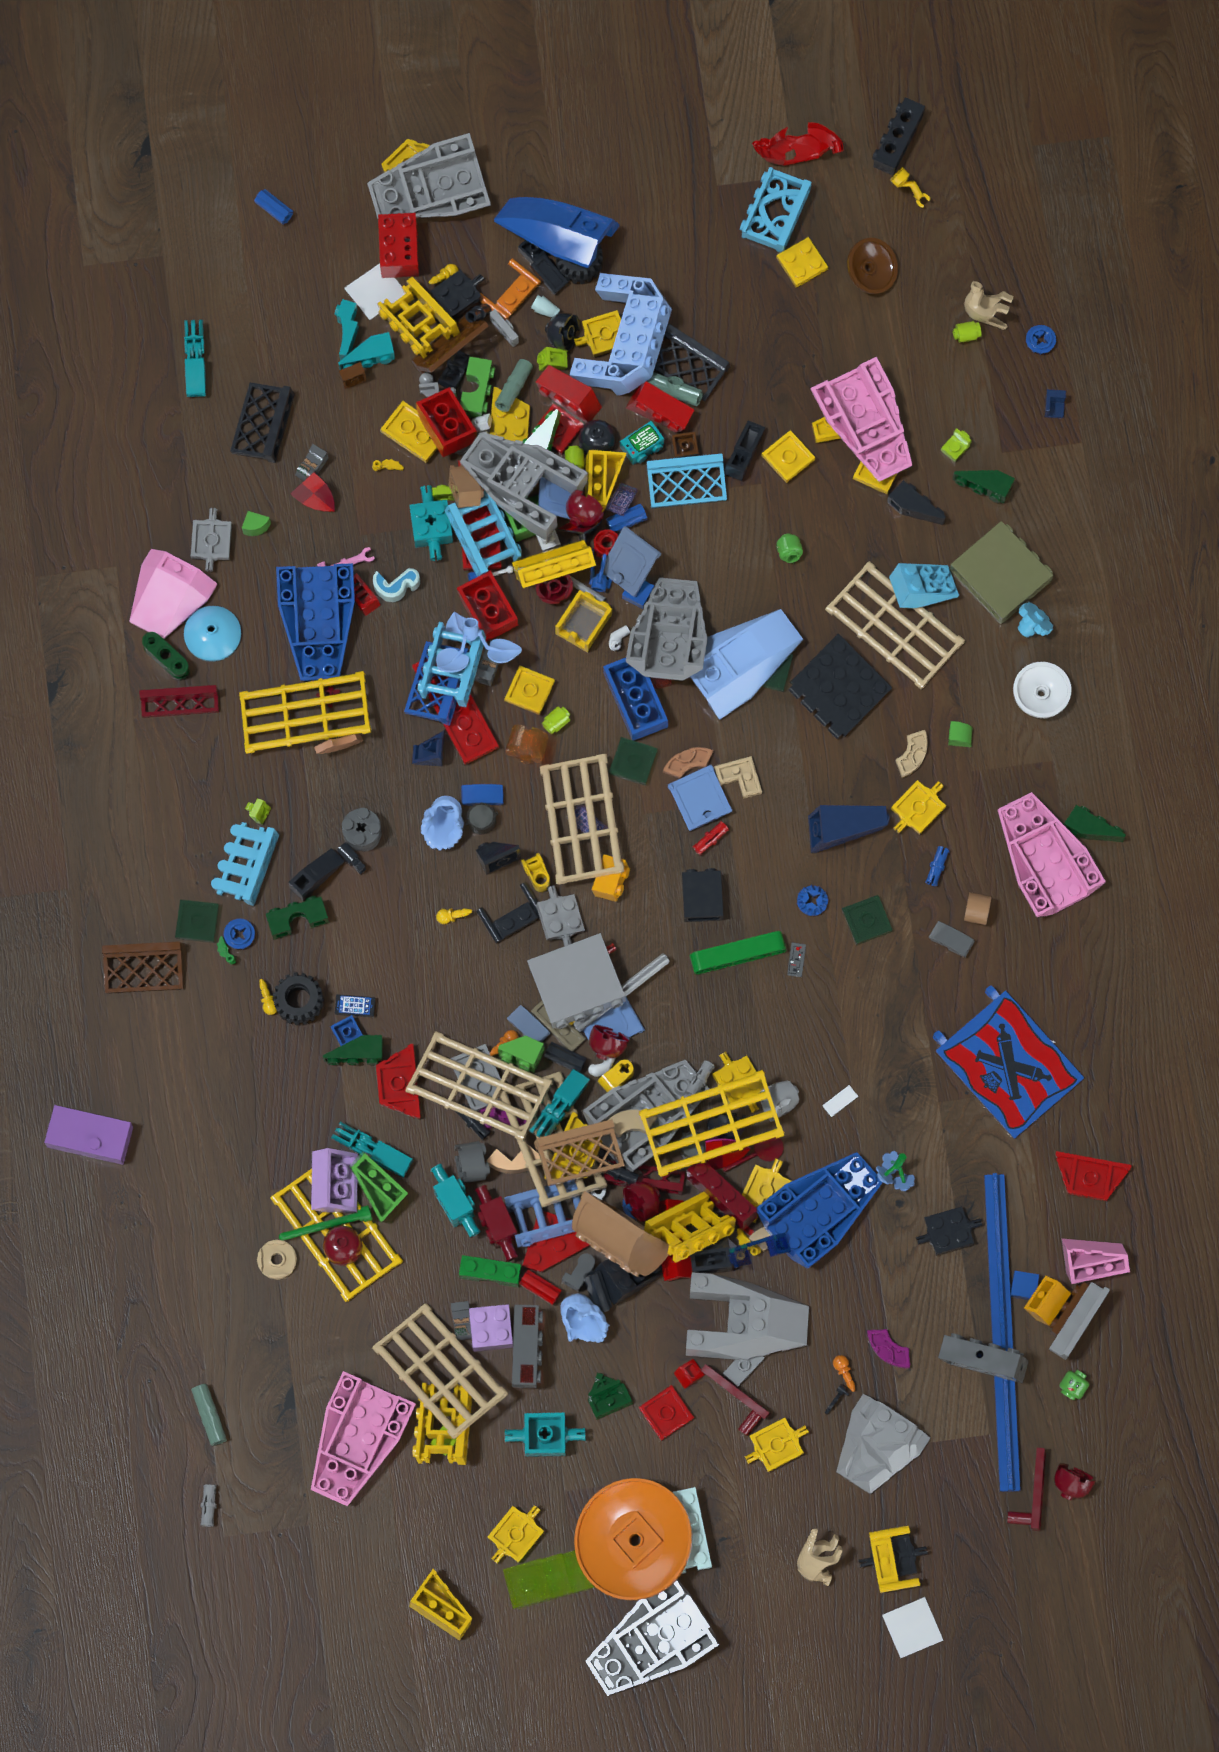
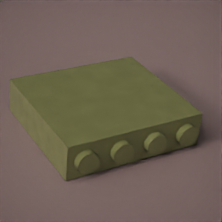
[950,521,1053,624]

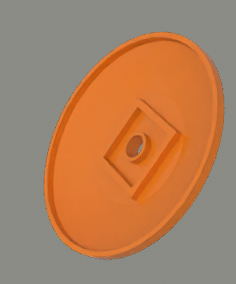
[574,1478,692,1600]

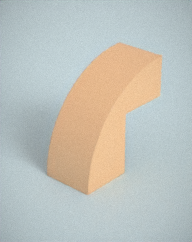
[486,1144,540,1174]

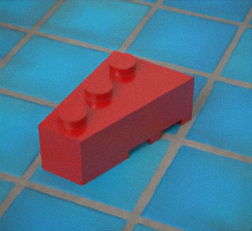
[536,365,602,423]

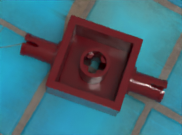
[475,1185,518,1262]

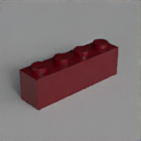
[687,1161,757,1231]

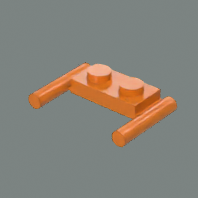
[480,258,541,320]

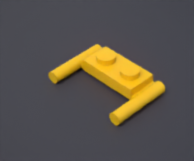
[869,1525,920,1593]

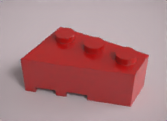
[626,381,694,432]

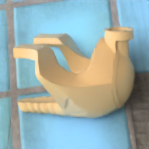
[964,281,1014,330]
[797,1529,843,1586]

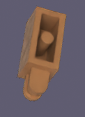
[448,465,484,508]

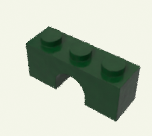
[266,896,329,940]

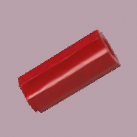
[519,1270,562,1306]

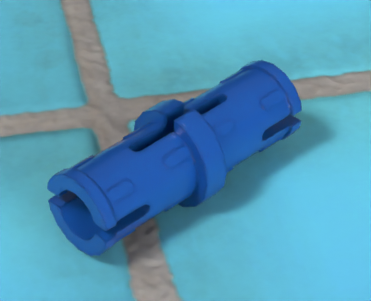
[925,846,949,887]

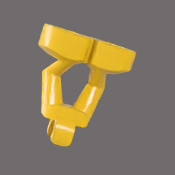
[890,167,930,208]

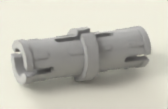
[684,1061,715,1096]
[200,1485,217,1527]

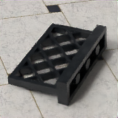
[654,323,731,402]
[230,382,295,463]

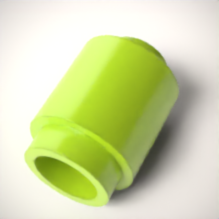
[953,321,981,343]
[565,446,584,469]
[542,706,570,735]

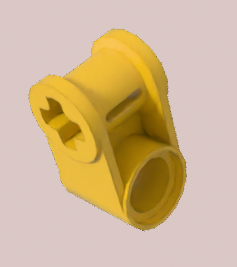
[521,853,550,892]
[597,1060,634,1092]

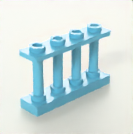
[444,490,522,577]
[418,622,486,707]

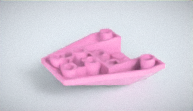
[129,549,217,639]

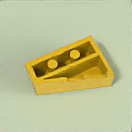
[585,450,626,512]
[409,1568,472,1641]

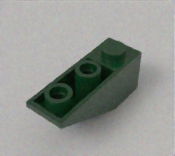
[952,470,1015,504]
[1064,805,1126,842]
[323,1035,383,1065]

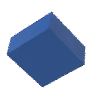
[622,581,654,609]
[330,1015,363,1046]
[1010,1271,1039,1300]

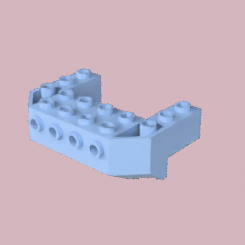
[570,273,672,396]

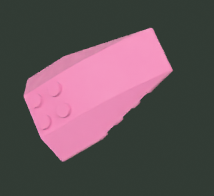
[810,357,912,482]

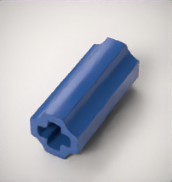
[254,189,293,225]
[606,503,647,533]

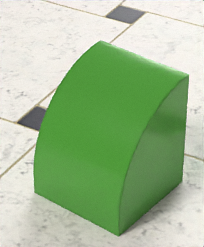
[242,511,271,536]
[948,721,973,747]

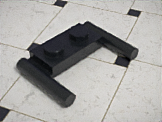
[476,882,540,944]

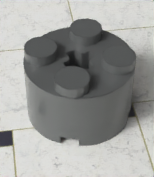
[342,808,382,852]
[454,1141,490,1184]

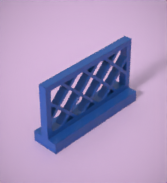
[404,641,469,726]

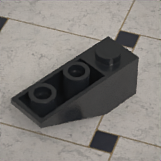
[887,480,946,525]
[288,848,345,902]

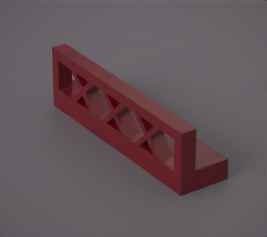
[139,685,219,718]
[604,1160,685,1195]

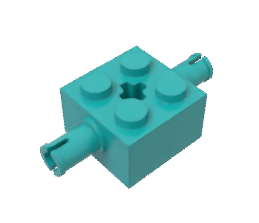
[410,485,453,561]
[431,1164,481,1238]
[505,1413,585,1457]

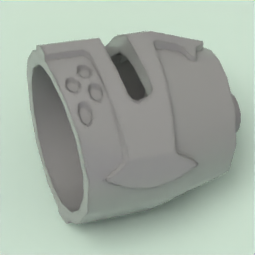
[760,1080,799,1122]

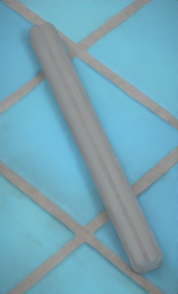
[574,953,670,1032]

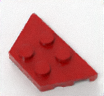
[376,1044,421,1119]
[1055,1151,1131,1201]

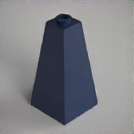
[808,805,889,853]

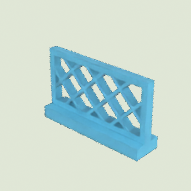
[646,454,727,508]

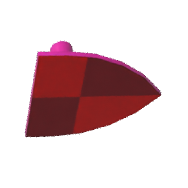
[705,1136,750,1170]

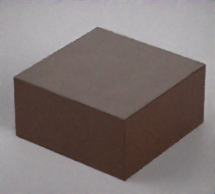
[339,362,366,389]
[672,432,699,458]

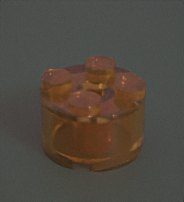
[505,725,549,764]

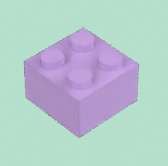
[469,1304,513,1352]

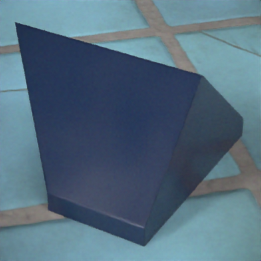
[412,730,445,766]

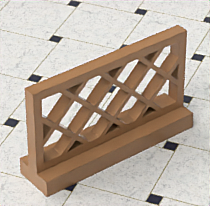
[534,1119,625,1186]

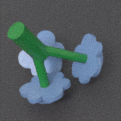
[876,1151,915,1191]

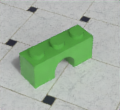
[460,357,495,418]

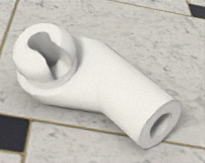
[609,625,630,651]
[588,1058,616,1077]

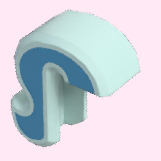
[373,568,420,602]

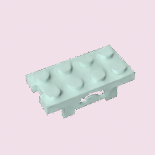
[673,1487,712,1574]

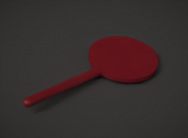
[723,1137,784,1172]

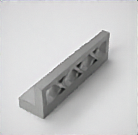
[1049,1282,1110,1360]

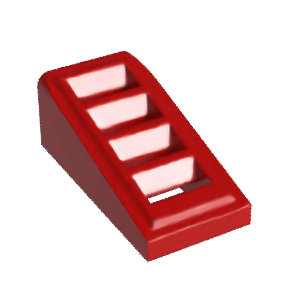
[354,573,381,616]

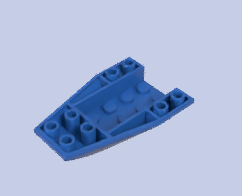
[494,197,619,268]
[276,563,355,681]
[756,1152,883,1269]

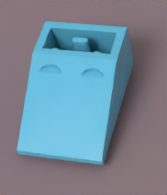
[889,563,959,608]

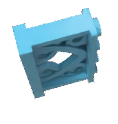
[740,167,811,253]

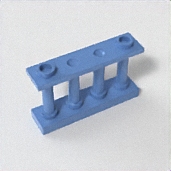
[504,1180,581,1247]

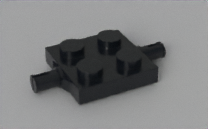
[431,269,485,320]
[916,1206,982,1256]
[858,1534,927,1578]

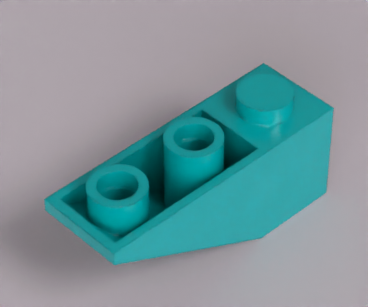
[338,332,395,370]

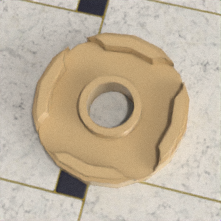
[257,1240,297,1280]

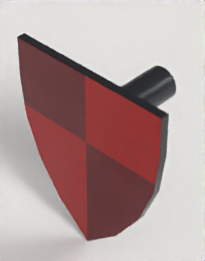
[290,471,335,512]
[558,517,603,546]

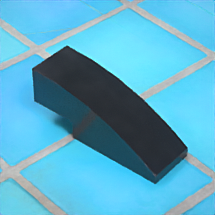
[724,420,765,481]

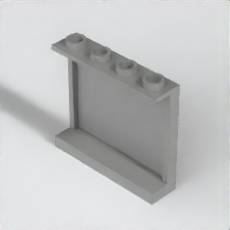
[527,933,626,1029]

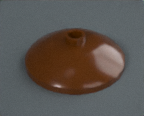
[847,238,898,294]

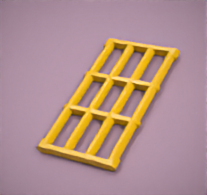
[239,671,371,754]
[639,1070,785,1177]
[270,1169,403,1302]

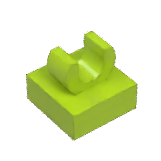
[245,798,271,825]

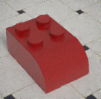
[416,387,477,457]
[457,570,518,642]

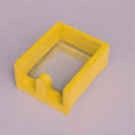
[555,590,612,653]

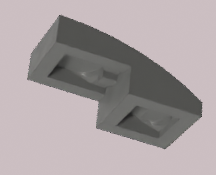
[929,921,975,957]

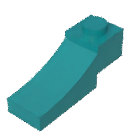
[335,299,359,360]

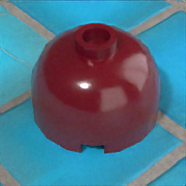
[566,490,604,527]
[534,574,573,604]
[589,1025,629,1060]
[623,1182,660,1222]
[323,1225,363,1266]
[1054,1463,1096,1500]

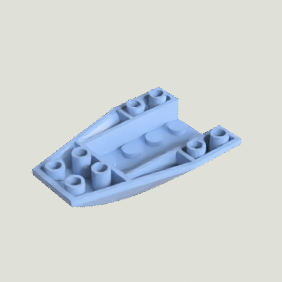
[690,609,803,720]

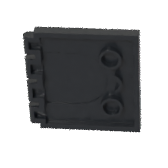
[788,633,892,739]

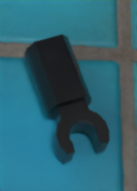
[337,842,366,875]

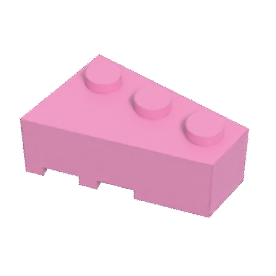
[1062,1239,1130,1284]

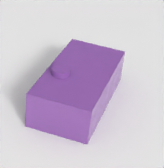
[44,1105,133,1165]

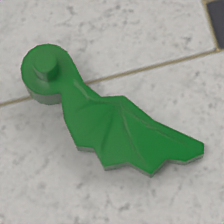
[217,936,236,965]

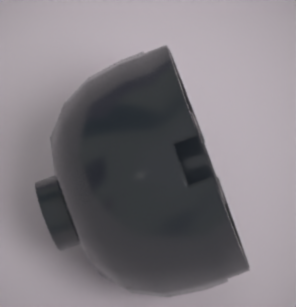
[545,313,580,351]
[578,419,616,455]
[707,1112,747,1139]

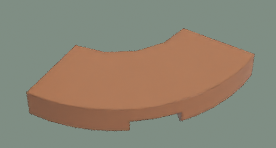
[314,734,363,754]
[663,747,713,779]

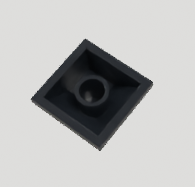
[476,842,521,875]

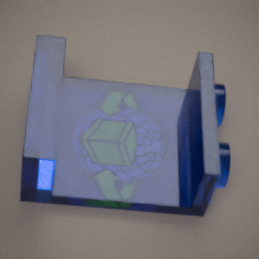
[729,1233,791,1268]

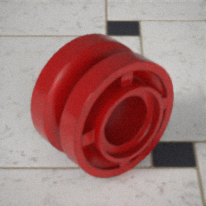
[594,530,618,559]

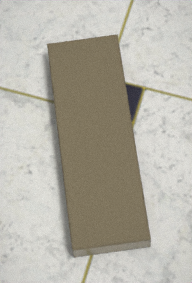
[531,1001,586,1052]

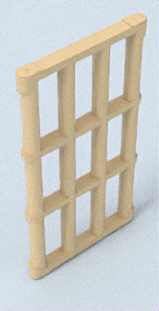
[825,561,965,689]
[540,754,624,884]
[406,1031,553,1141]
[498,1072,607,1207]
[372,1303,508,1439]

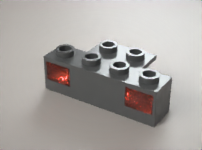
[512,1305,543,1388]

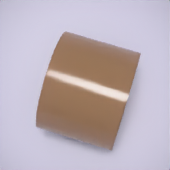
[964,892,991,925]

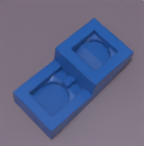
[461,784,503,806]

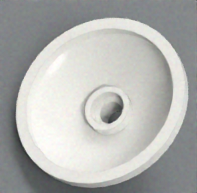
[1013,662,1071,718]

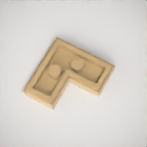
[714,756,762,799]

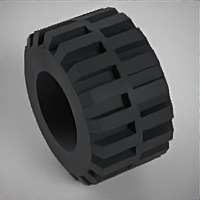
[556,243,603,284]
[273,972,324,1025]

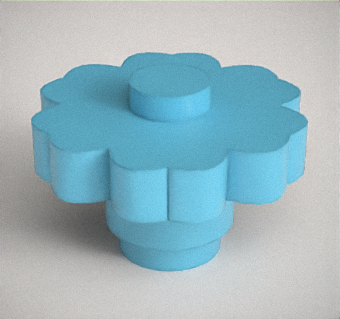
[1018,602,1053,637]

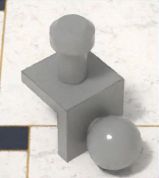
[419,373,456,397]

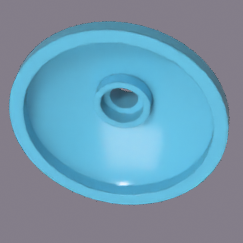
[184,606,241,661]

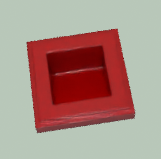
[674,1359,705,1388]

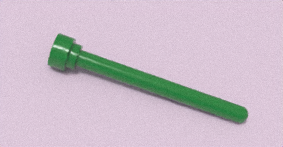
[279,1205,373,1241]

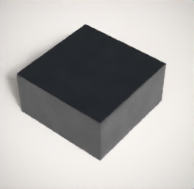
[518,240,549,264]

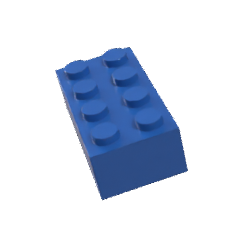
[603,658,668,741]

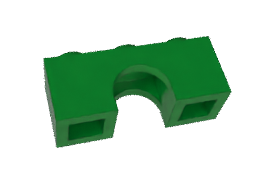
[459,1255,522,1288]

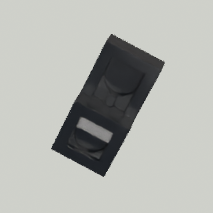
[438,351,472,389]

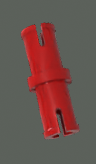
[692,821,729,856]

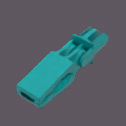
[184,319,206,397]
[530,1069,590,1138]
[331,1121,413,1178]

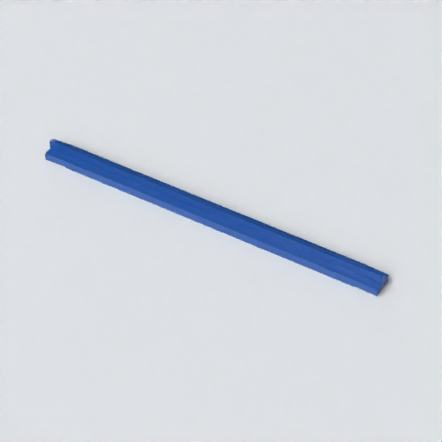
[984,1173,1020,1492]

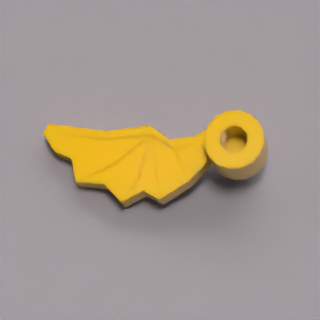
[372,459,404,471]
[736,1228,761,1256]

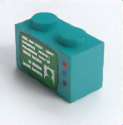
[620,421,664,465]

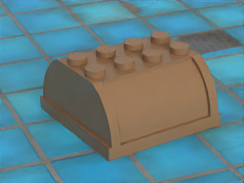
[572,1191,669,1277]

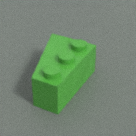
[349,1152,408,1222]

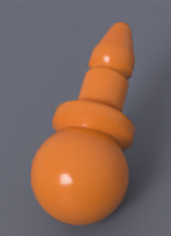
[489,1030,519,1056]
[833,1355,855,1392]

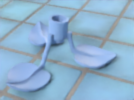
[436,612,522,672]

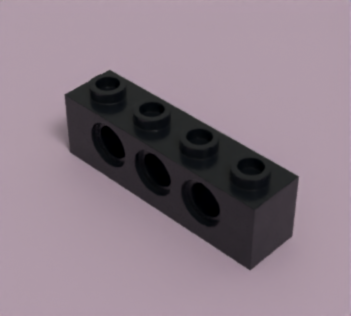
[872,97,925,176]

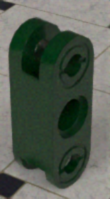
[142,632,190,681]

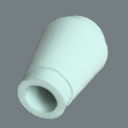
[531,295,560,318]

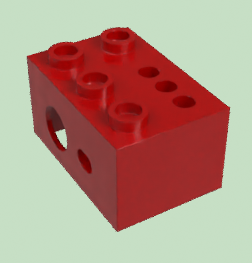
[378,213,419,278]

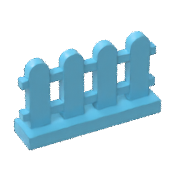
[211,822,279,906]

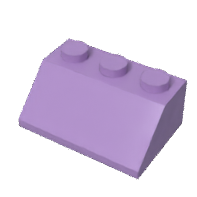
[311,1148,358,1212]

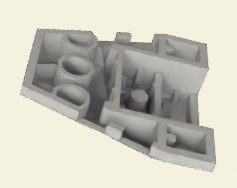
[836,1394,930,1494]

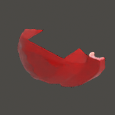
[752,122,844,166]

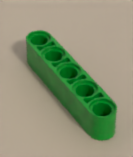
[689,931,786,975]

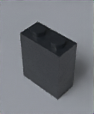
[682,868,723,922]

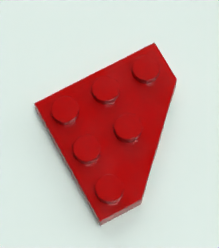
[522,1211,590,1273]

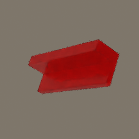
[655,1199,692,1281]

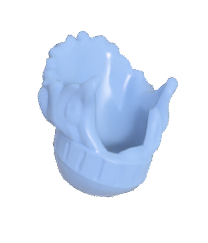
[421,796,464,850]
[560,1293,609,1343]

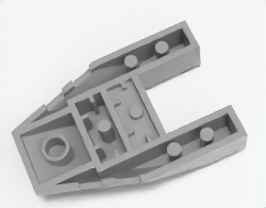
[460,432,588,541]
[686,1272,809,1360]

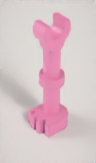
[317,547,375,566]

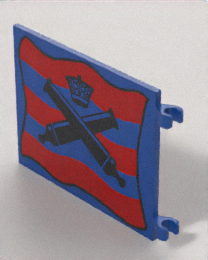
[933,985,1084,1139]

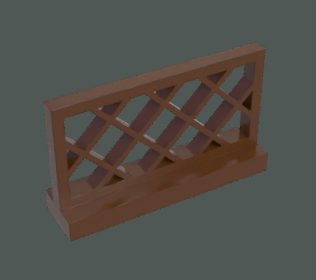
[411,316,489,375]
[102,941,183,993]

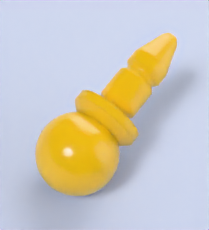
[429,264,459,284]
[436,908,472,925]
[260,979,277,1015]

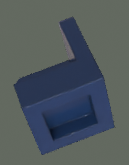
[1044,389,1066,418]

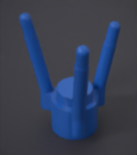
[589,548,612,592]

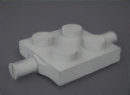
[191,508,232,572]
[536,886,585,946]

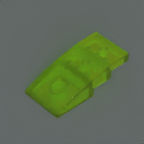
[503,1550,594,1609]

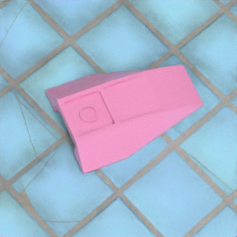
[997,792,1106,917]
[311,1371,416,1506]

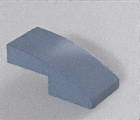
[507,1005,550,1042]

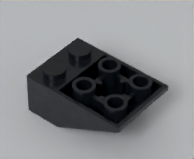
[686,1212,732,1274]
[595,1259,663,1305]

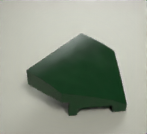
[588,1372,633,1420]

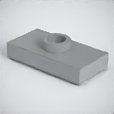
[490,309,519,347]
[723,1355,765,1387]

